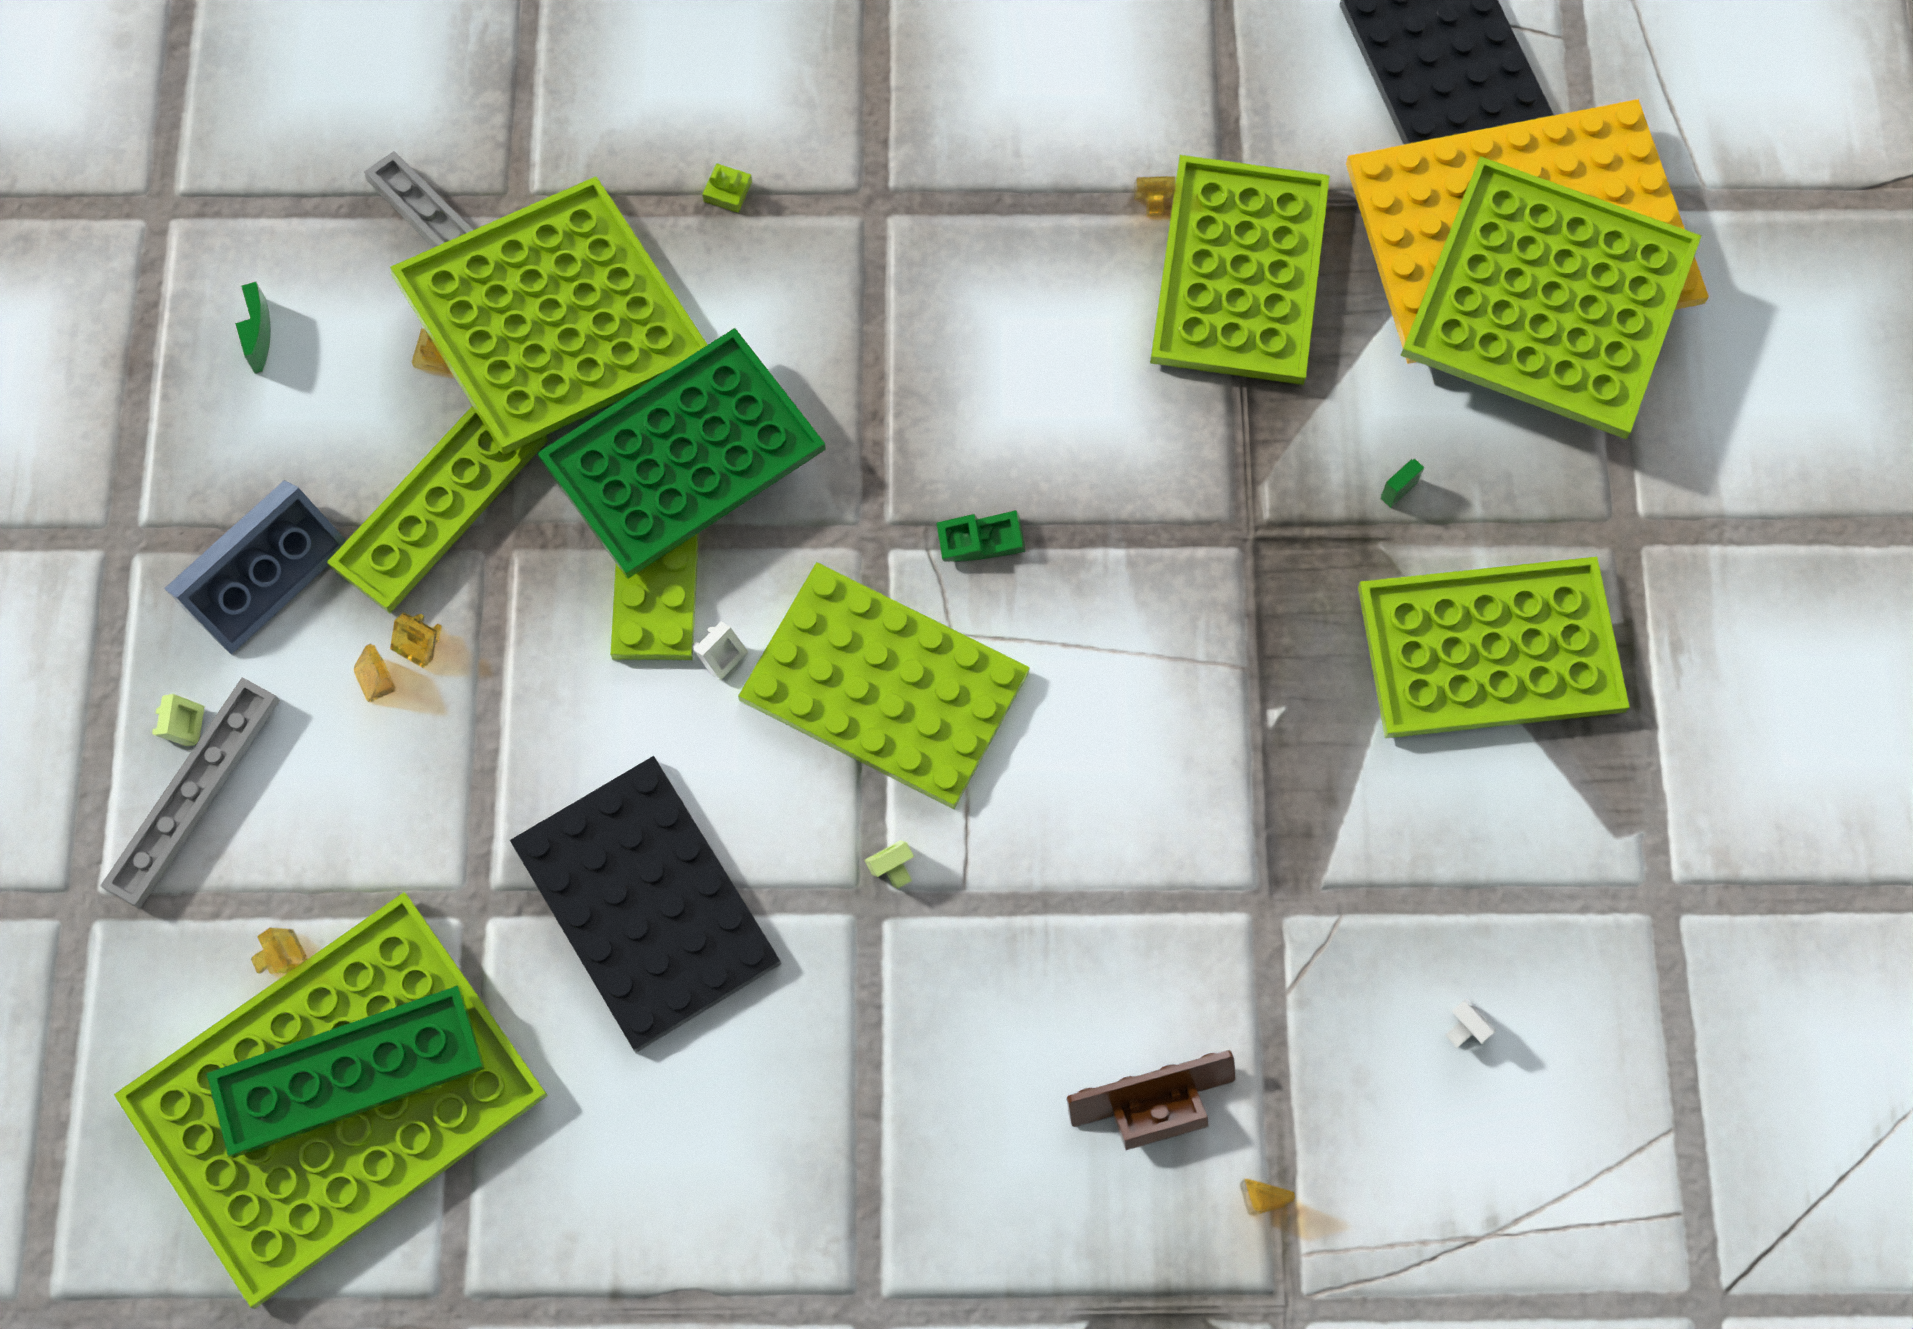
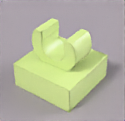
[152,694,205,746]
[864,840,914,889]

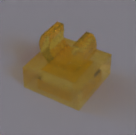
[1134,176,1175,217]
[411,328,452,374]
[390,612,442,668]
[251,927,308,974]

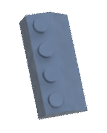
[164,480,347,654]

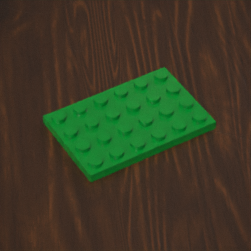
[537,328,826,579]

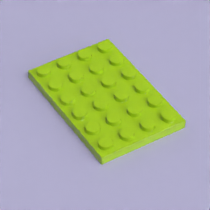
[1150,155,1330,385]
[1358,556,1630,738]
[738,562,1030,809]

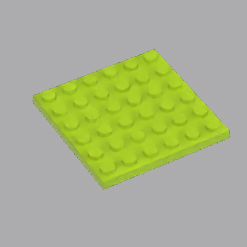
[1400,156,1702,439]
[390,176,708,455]

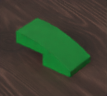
[235,281,271,374]
[936,510,1026,562]

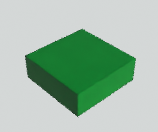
[1381,458,1425,508]

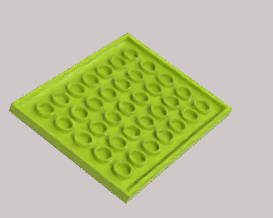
[113,891,548,1309]

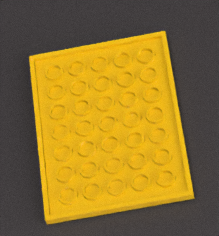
[1346,99,1709,364]

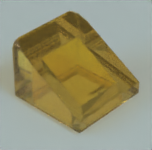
[354,644,396,702]
[1240,1179,1296,1216]

